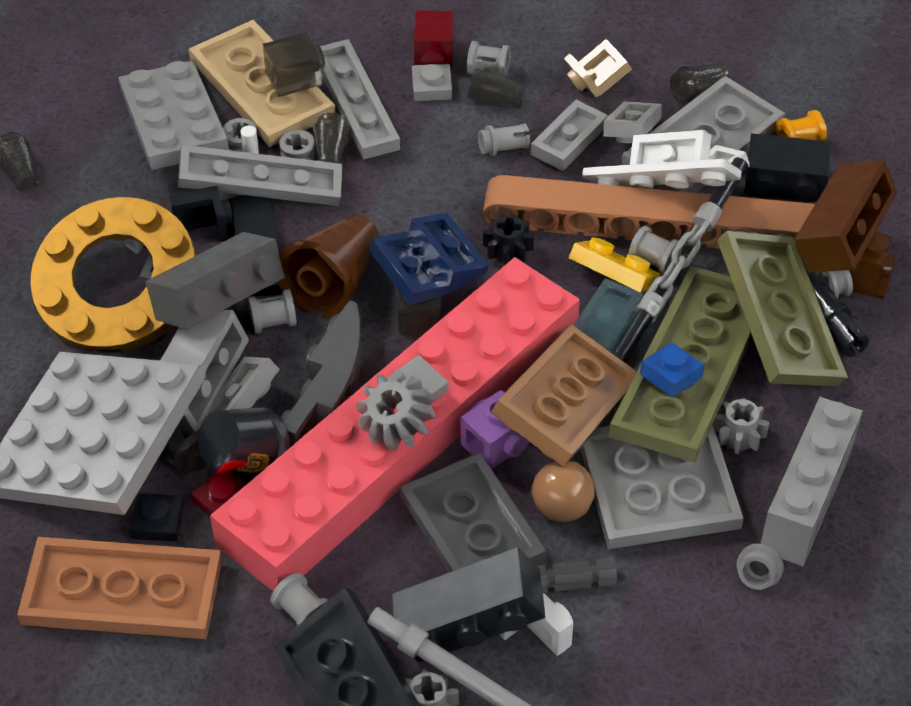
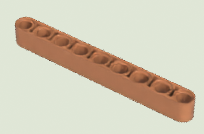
[482,175,815,248]

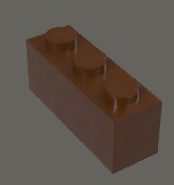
[794,160,897,273]

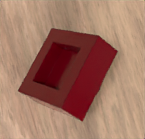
[191,471,246,517]

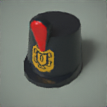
[198,407,290,480]

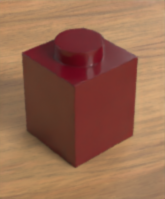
[414,10,454,68]

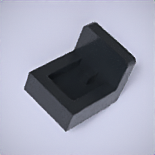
[169,186,233,242]

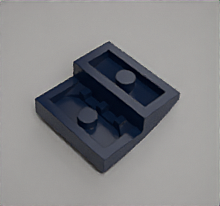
[369,213,489,305]

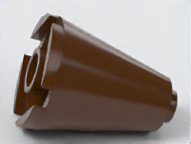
[278,215,379,318]

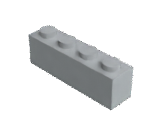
[761,397,863,567]

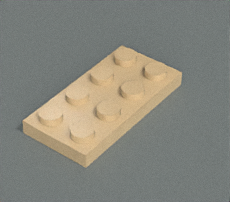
[189,20,335,147]

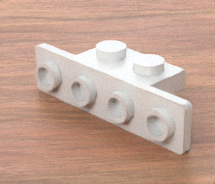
[582,130,742,189]

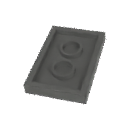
[400,452,546,573]

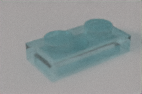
[574,279,643,352]

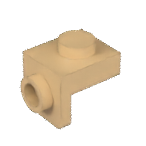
[564,40,632,97]

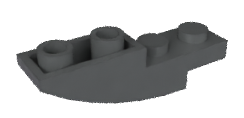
[281,300,361,447]

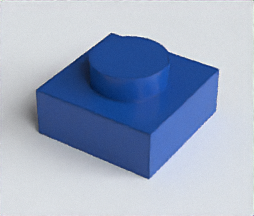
[640,342,704,397]

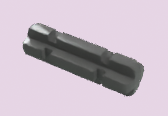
[537,558,617,593]

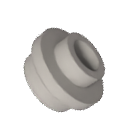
[737,544,784,590]

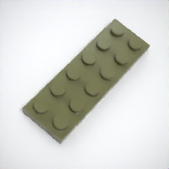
[609,266,752,463]

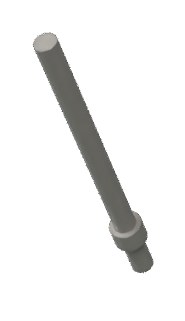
[367,606,531,706]

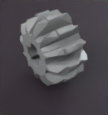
[356,370,435,451]

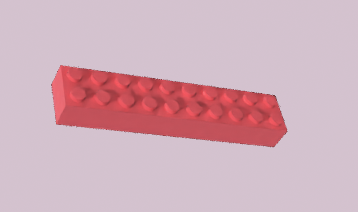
[210,257,580,591]

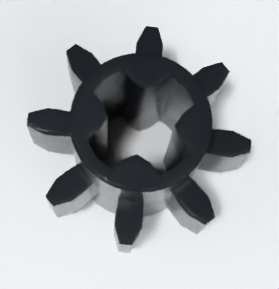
[483,215,534,266]

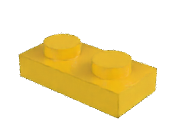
[569,237,661,292]

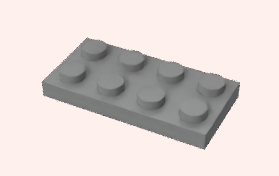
[118,60,229,170]
[622,76,785,193]

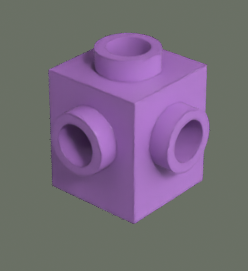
[460,390,530,470]

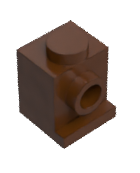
[849,232,896,300]

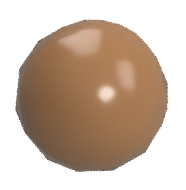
[531,461,595,523]

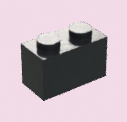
[744,133,831,202]

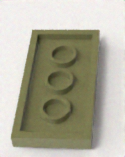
[717,231,848,387]

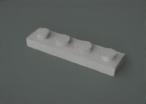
[313,39,400,160]
[178,145,342,206]

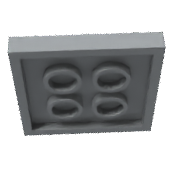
[580,424,744,549]

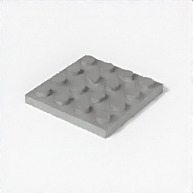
[0,352,206,515]

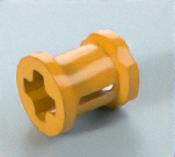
[775,110,827,141]

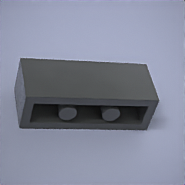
[145,232,285,329]

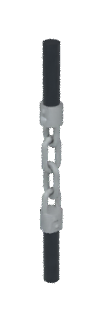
[612,157,748,363]

